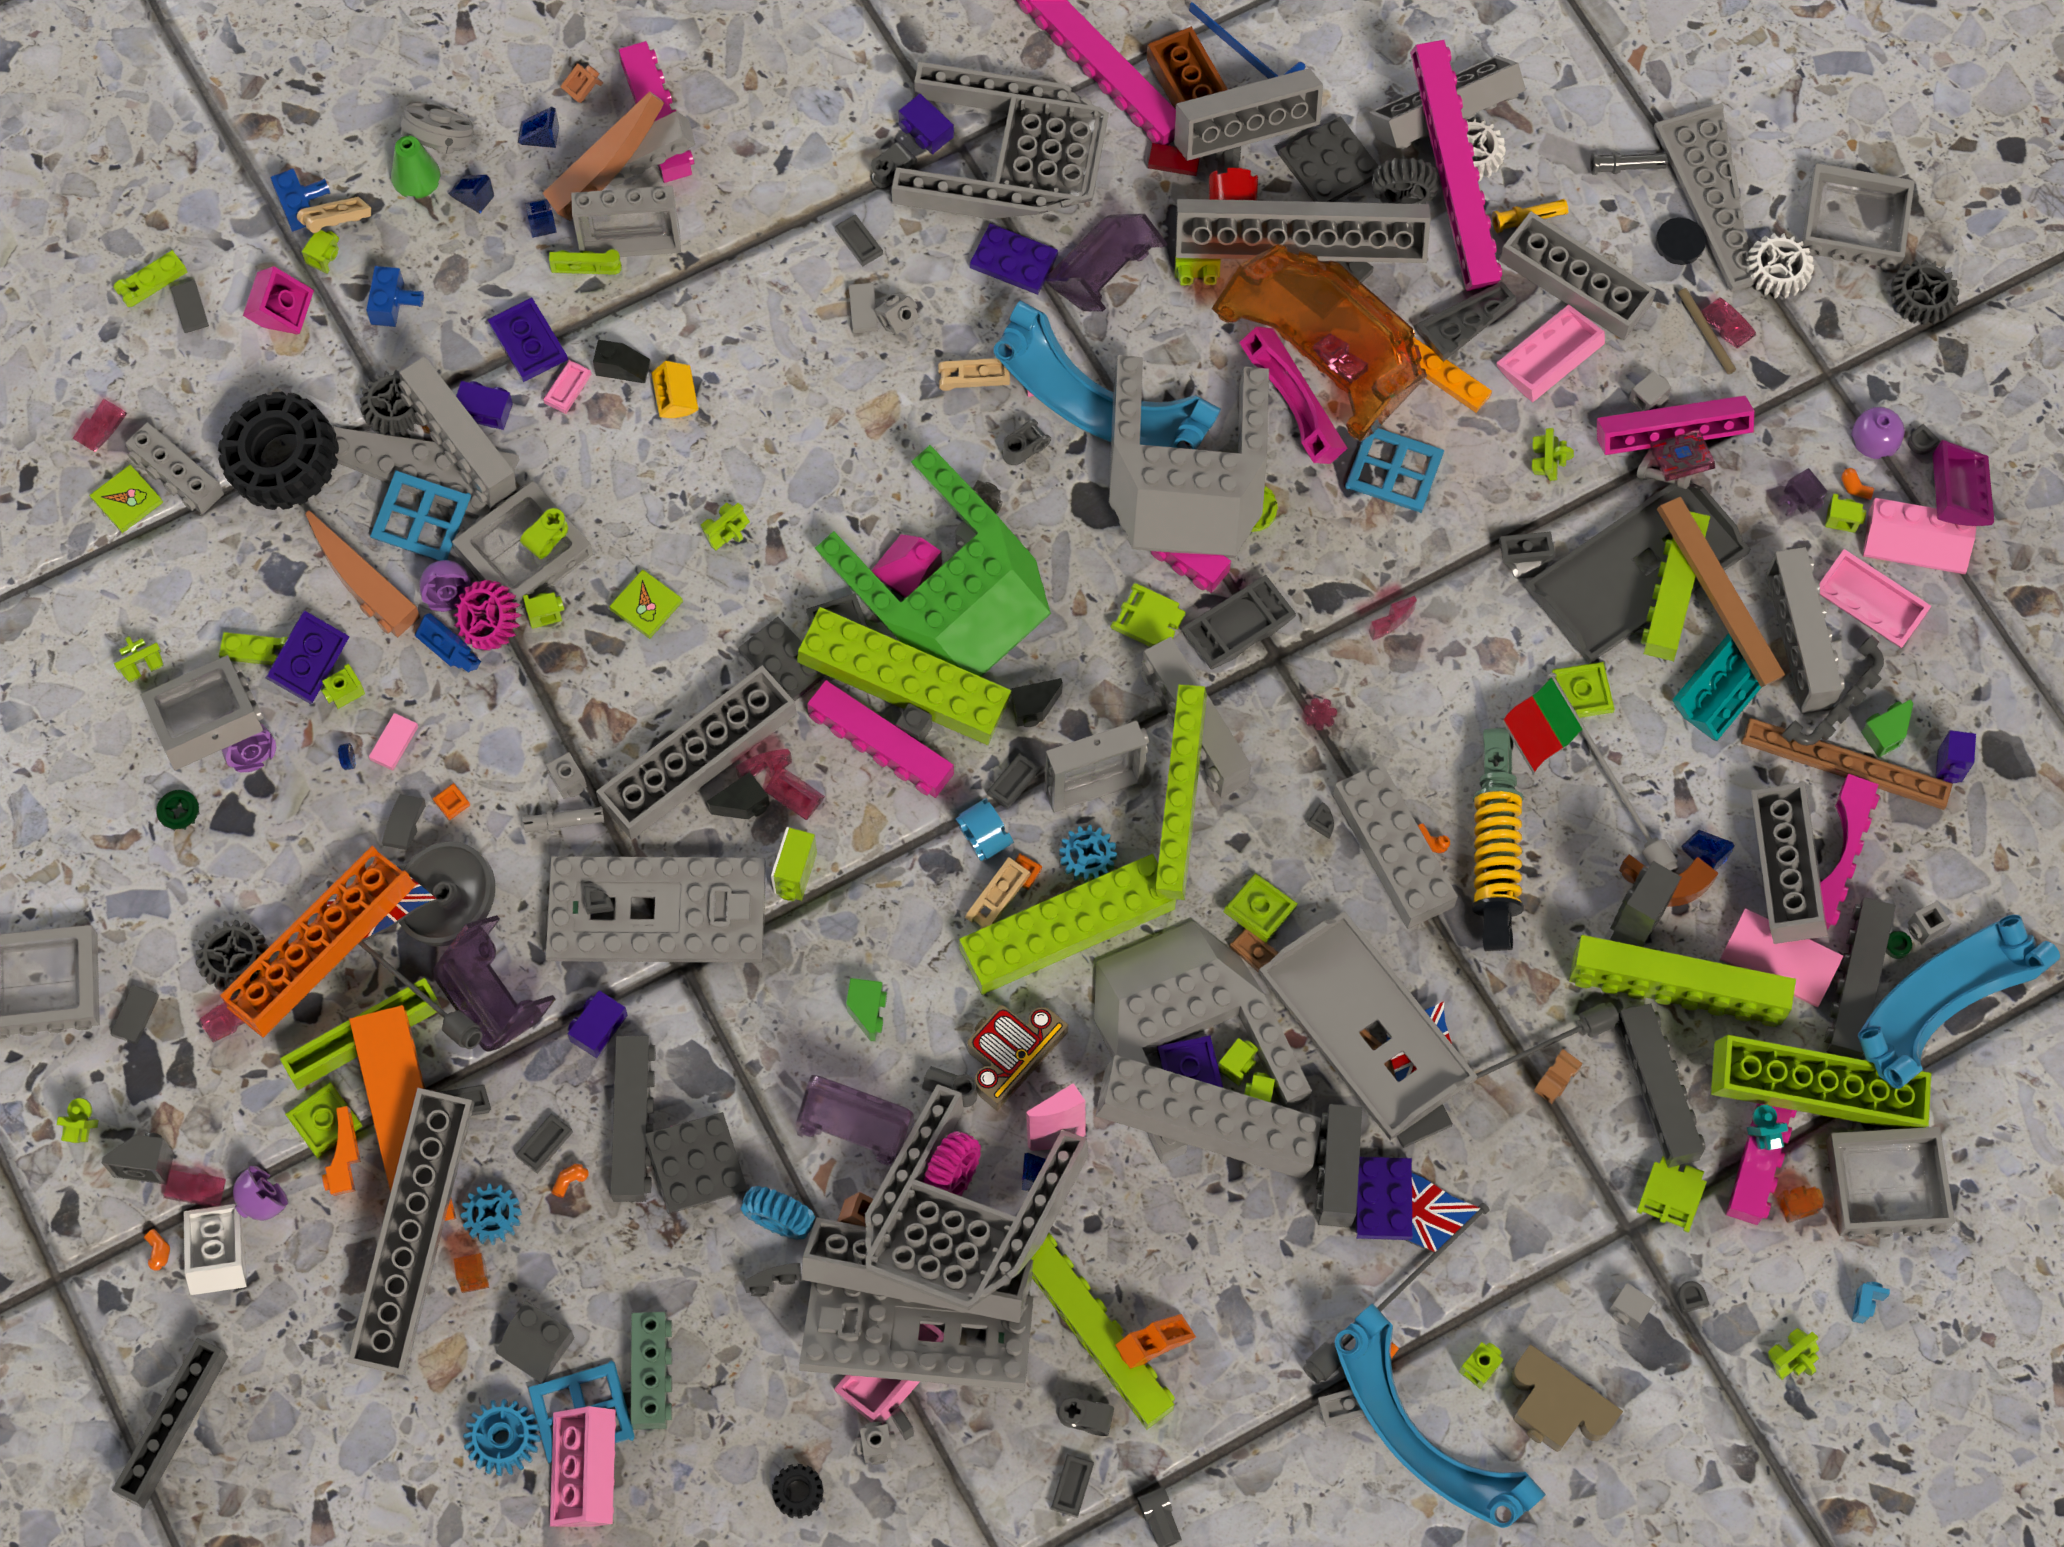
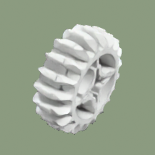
[1467,117,1506,182]
[1746,233,1814,299]

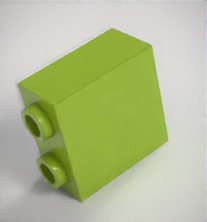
[771,827,817,901]

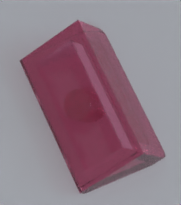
[765,768,825,820]

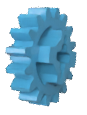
[1059,825,1117,883]
[461,1184,522,1245]

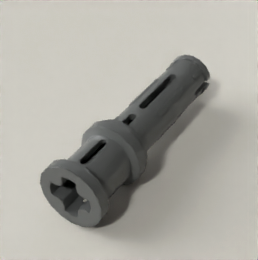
[1590,152,1667,175]

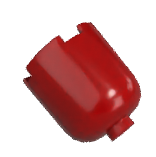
[1209,168,1258,201]

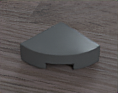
[1307,802,1334,839]
[584,886,614,914]

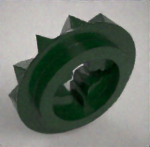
[156,790,200,831]

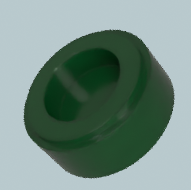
[1886,931,1912,959]

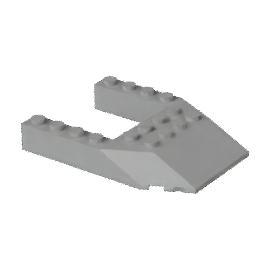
[892,62,1109,219]
[1109,355,1269,558]
[1094,921,1312,1164]
[865,1084,1088,1310]

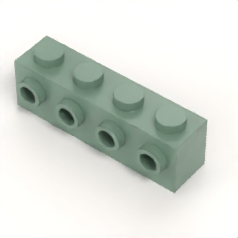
[631,1312,673,1430]

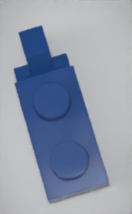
[415,613,481,673]

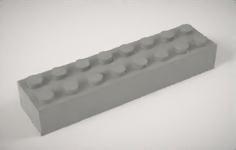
[596,665,797,840]
[1095,1055,1321,1179]
[802,1217,1033,1323]

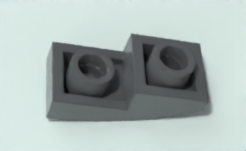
[382,794,426,850]
[744,1263,801,1297]

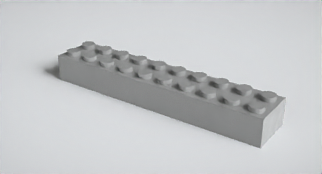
[1176,199,1431,263]
[347,1088,474,1376]

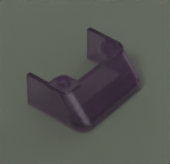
[1046,213,1167,312]
[434,915,556,1052]
[796,1075,914,1166]

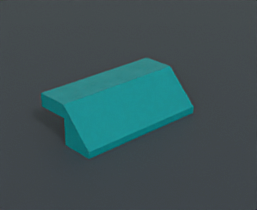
[1672,633,1761,741]

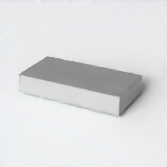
[849,283,878,333]

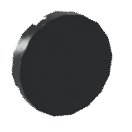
[1655,217,1706,265]

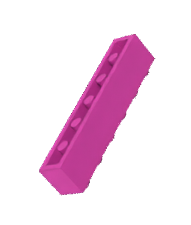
[618,41,695,183]
[1597,395,1754,455]
[807,680,954,798]
[1726,1103,1797,1225]

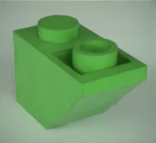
[1861,699,1913,758]
[846,978,887,1041]

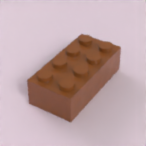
[1147,26,1228,109]

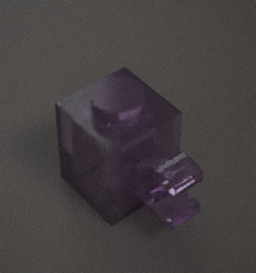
[1777,468,1827,517]

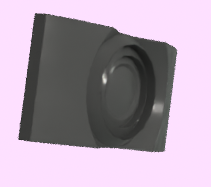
[1181,575,1296,670]

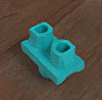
[1747,1105,1788,1150]

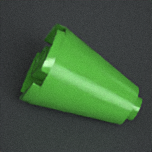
[391,136,441,199]

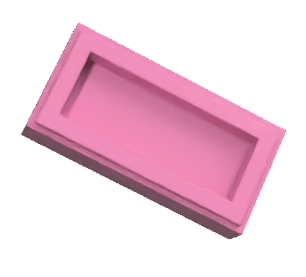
[543,360,592,414]
[369,713,418,771]

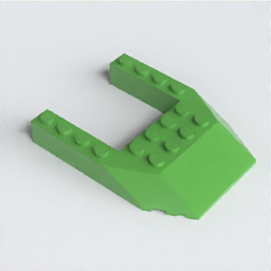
[815,445,1051,677]

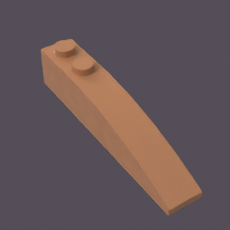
[543,91,664,221]
[305,510,420,638]

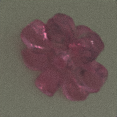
[1304,698,1337,731]

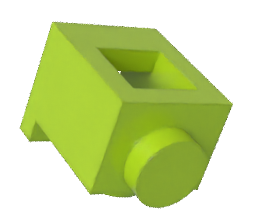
[302,230,339,274]
[1825,494,1867,533]
[523,592,564,629]
[321,663,365,709]
[1218,1038,1258,1086]
[1244,1072,1275,1103]
[1459,1342,1504,1389]

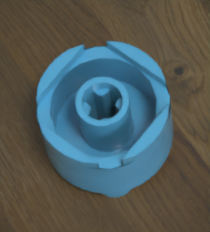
[956,798,1014,861]

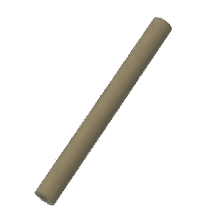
[1678,288,1736,374]

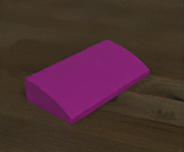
[1932,440,1994,526]

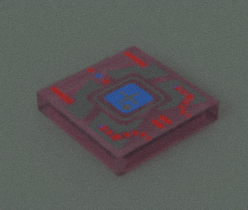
[1650,430,1715,482]

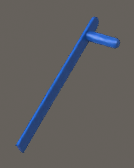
[1189,2,1306,79]

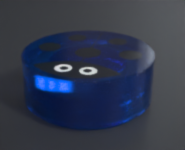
[338,743,356,770]

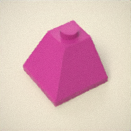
[871,534,942,598]

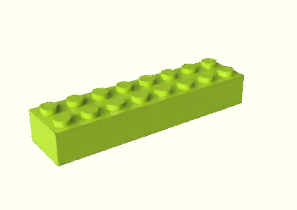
[797,607,1011,745]
[959,853,1176,995]
[1569,935,1796,1027]
[1711,1035,1931,1129]

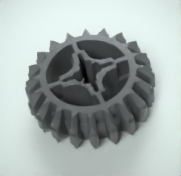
[1372,158,1439,204]
[1890,259,1959,326]
[360,370,421,436]
[195,920,269,991]

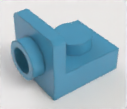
[1852,1282,1890,1324]

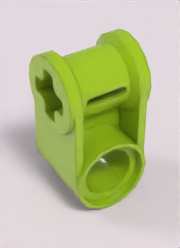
[520,508,568,559]

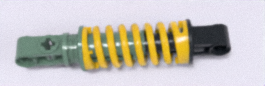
[1472,728,1524,952]

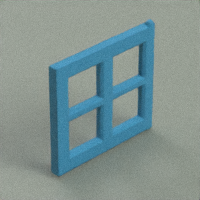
[1345,424,1444,513]
[370,470,471,561]
[528,1360,635,1463]

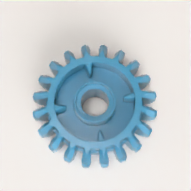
[741,1186,815,1240]
[463,1399,541,1476]

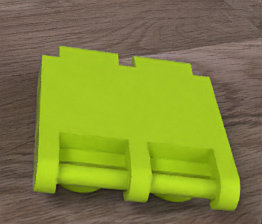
[1110,583,1186,647]
[1636,1156,1707,1232]

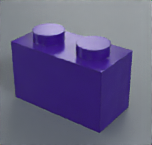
[898,94,954,155]
[456,381,513,430]
[1936,730,1976,784]
[567,991,628,1059]

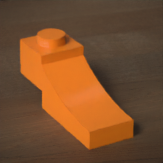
[322,1106,361,1196]
[1115,1314,1196,1369]

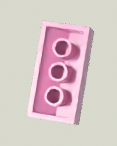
[1863,498,1976,574]
[550,1406,616,1527]

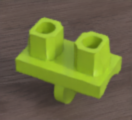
[1175,256,1221,286]
[1532,428,1574,481]
[701,503,750,551]
[114,636,164,683]
[56,1098,99,1143]
[1768,1328,1819,1380]

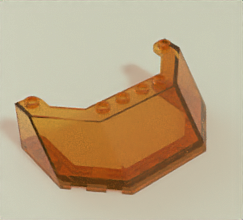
[1211,244,1427,442]

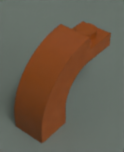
[1619,854,1719,907]

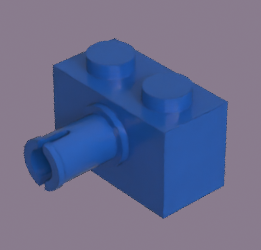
[270,168,331,232]
[366,266,424,327]

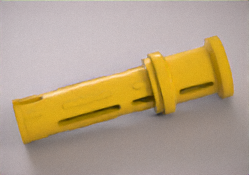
[1492,199,1568,233]

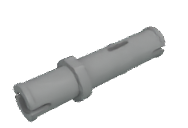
[523,806,604,833]

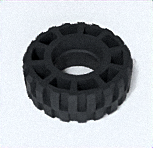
[218,392,339,510]

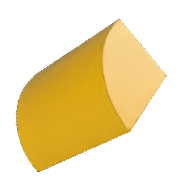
[651,361,699,418]

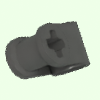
[871,142,918,188]
[1003,419,1051,466]
[1059,1398,1114,1436]

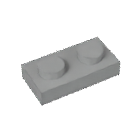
[1317,1389,1365,1427]

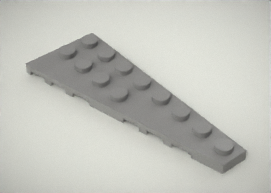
[1654,103,1755,292]
[333,427,519,519]

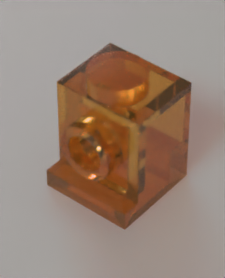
[1777,1186,1824,1223]
[454,1253,489,1293]

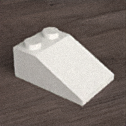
[184,1204,247,1295]

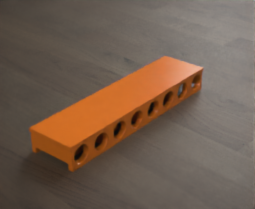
[220,846,416,1038]
[349,1005,457,1221]

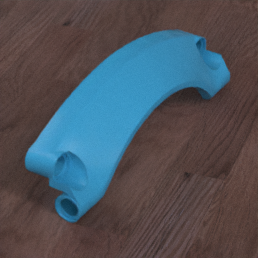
[994,300,1221,450]
[1858,915,2060,1089]
[1335,1303,1546,1528]

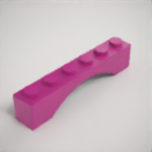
[1239,327,1348,464]
[1821,774,1880,931]

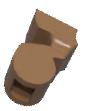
[1534,1049,1583,1104]

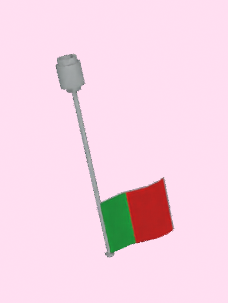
[1502,673,1679,873]

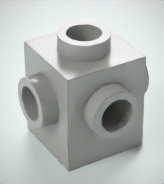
[874,293,920,334]
[855,1422,897,1465]

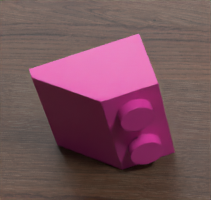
[243,266,314,334]

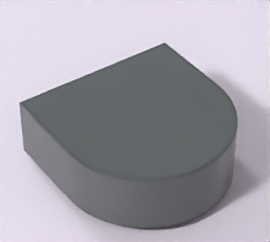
[1908,424,1941,455]
[1677,1281,1710,1313]
[890,1408,914,1441]

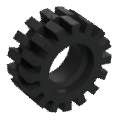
[772,1464,824,1519]

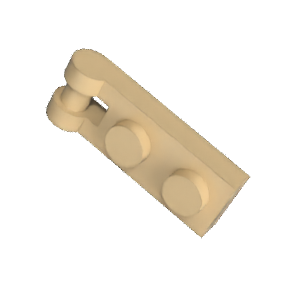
[297,197,371,233]
[938,358,1010,391]
[965,857,1031,929]

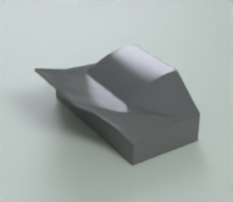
[1499,531,1555,579]

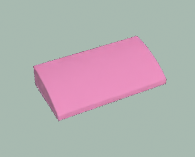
[1496,304,1605,402]
[1819,549,1931,649]
[1720,908,1843,1008]
[1026,1083,1086,1151]
[834,1324,944,1425]

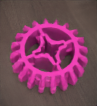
[453,580,521,650]
[923,1131,981,1196]

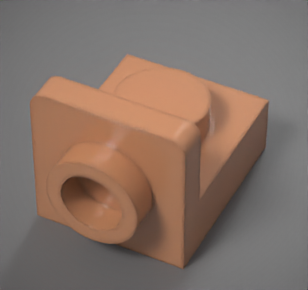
[560,64,604,103]

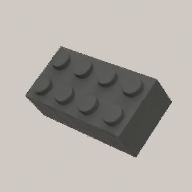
[1610,861,1682,947]
[1314,1104,1362,1228]

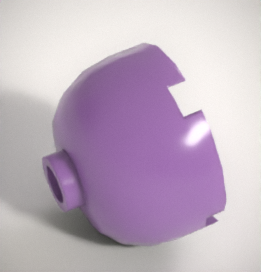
[1851,407,1905,459]
[420,560,472,612]
[222,723,277,772]
[233,1165,288,1221]

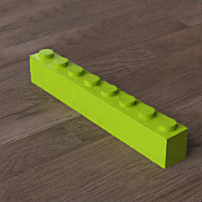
[1156,684,1207,900]
[1031,1233,1175,1430]

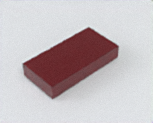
[1148,143,1200,176]

